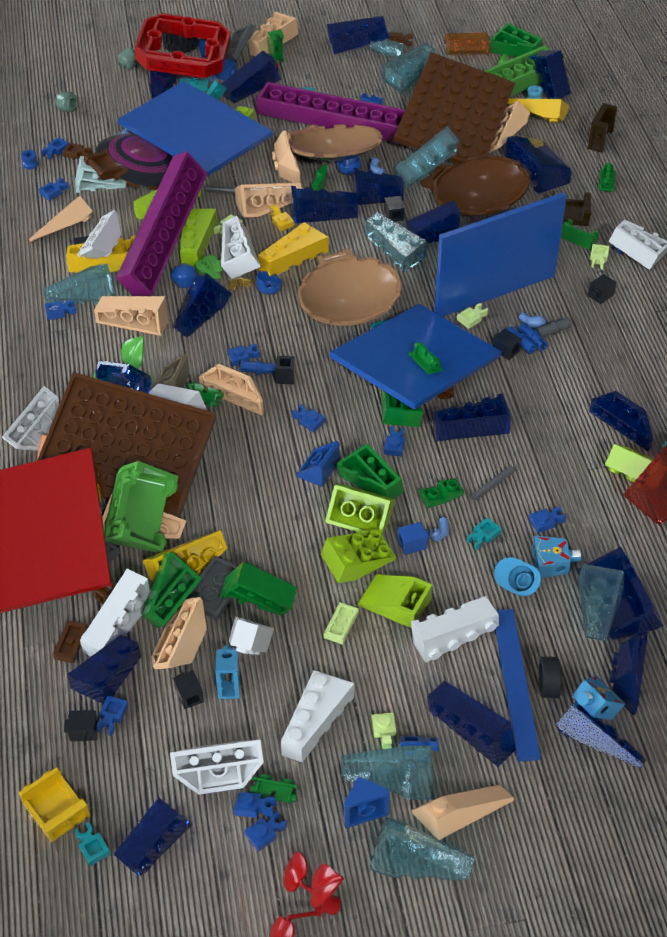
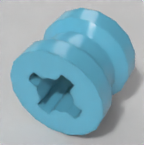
[527,86,542,99]

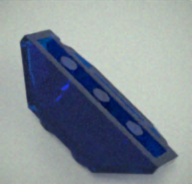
[589,391,653,451]
[609,632,648,715]

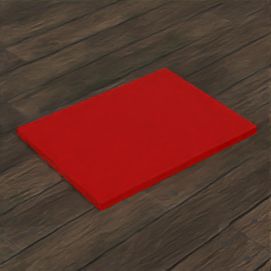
[0,448,112,613]

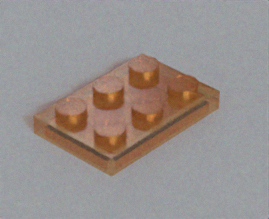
[445,32,491,55]

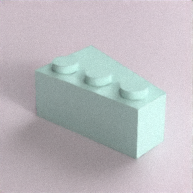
[75,156,127,193]

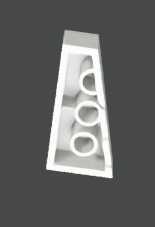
[221,216,261,279]
[80,569,150,663]
[411,596,499,662]
[281,670,354,762]

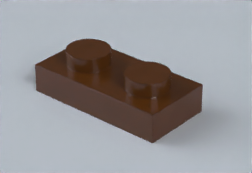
[53,620,88,663]

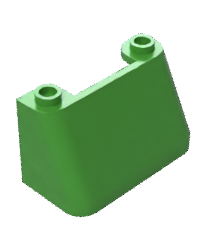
[104,461,178,553]

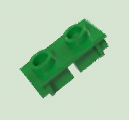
[598,162,616,192]
[408,342,444,374]
[187,382,224,407]
[251,774,300,804]

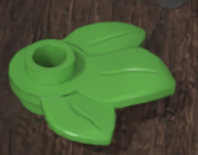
[195,255,225,279]

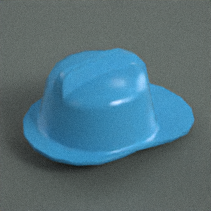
[494,557,541,596]

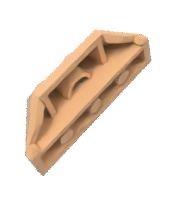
[272,131,300,183]
[199,364,264,415]
[151,597,207,670]

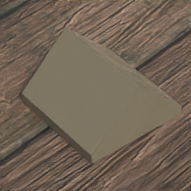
[152,354,190,389]

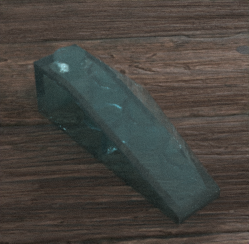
[43,264,115,304]
[578,564,624,642]
[341,745,432,800]
[369,817,475,880]

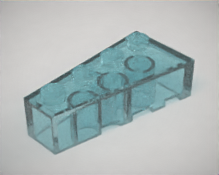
[382,43,436,94]
[394,126,459,189]
[366,212,427,273]

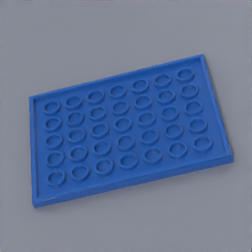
[118,81,273,177]
[435,193,566,317]
[329,304,502,410]

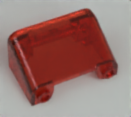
[623,445,667,525]

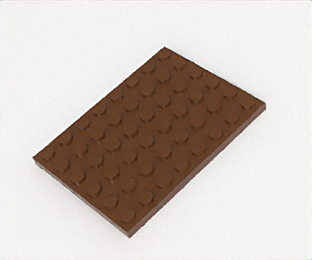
[393,52,515,164]
[37,372,217,518]

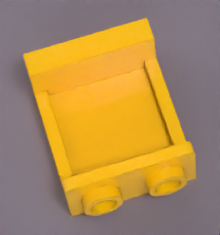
[19,767,90,842]

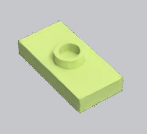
[323,602,359,645]

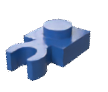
[41,137,69,159]
[39,178,69,201]
[44,300,77,320]
[227,344,260,366]
[292,404,325,433]
[384,426,405,457]
[529,507,566,533]
[97,696,129,736]
[400,736,439,754]
[233,792,277,818]
[244,811,287,852]

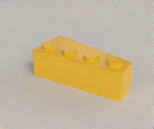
[258,222,329,276]
[66,235,136,273]

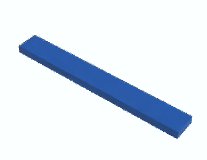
[495,609,540,762]

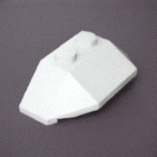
[77,210,121,259]
[2,386,59,451]
[170,739,264,795]

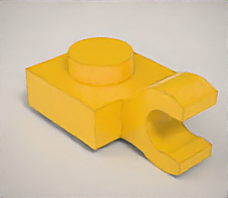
[270,204,294,232]

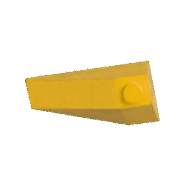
[507,99,569,123]
[143,530,228,582]

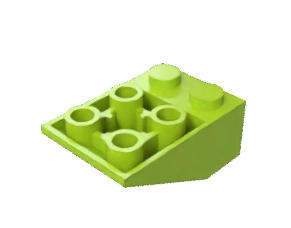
[321,529,397,584]
[358,574,432,629]

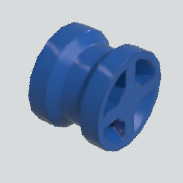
[21,150,38,169]

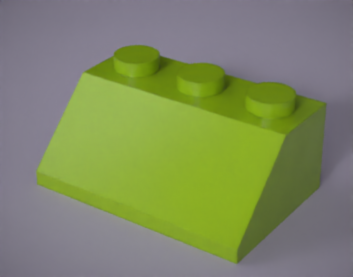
[605,444,667,491]
[325,483,396,536]

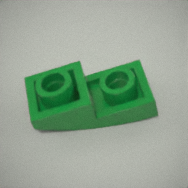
[312,164,327,198]
[418,478,464,508]

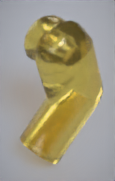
[228,277,252,290]

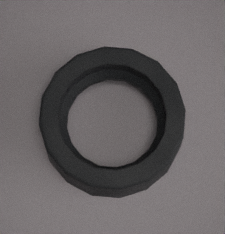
[539,657,561,698]

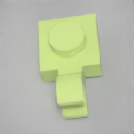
[372,713,396,751]

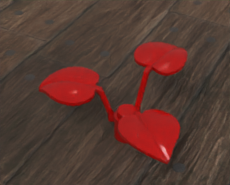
[269,851,344,937]

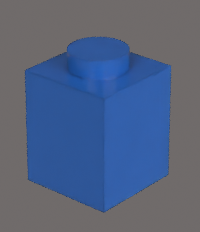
[215,59,238,82]
[397,522,429,555]

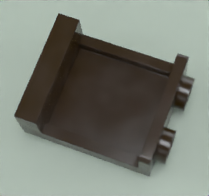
[588,103,617,153]
[548,191,591,226]

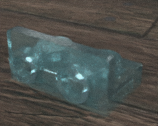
[369,37,405,59]

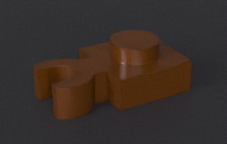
[388,32,413,48]
[63,143,93,159]

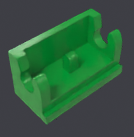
[268,29,285,63]
[561,219,599,250]

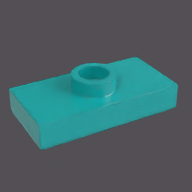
[179,77,209,91]

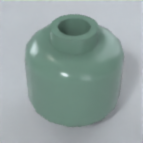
[118,48,139,70]
[55,91,78,112]

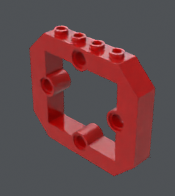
[135,13,231,78]

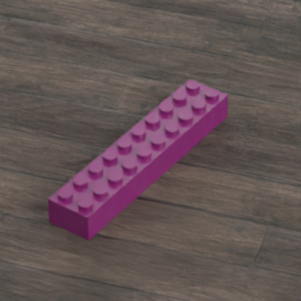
[256,82,405,143]
[116,151,207,296]

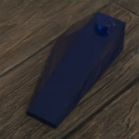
[173,273,232,338]
[556,701,646,768]

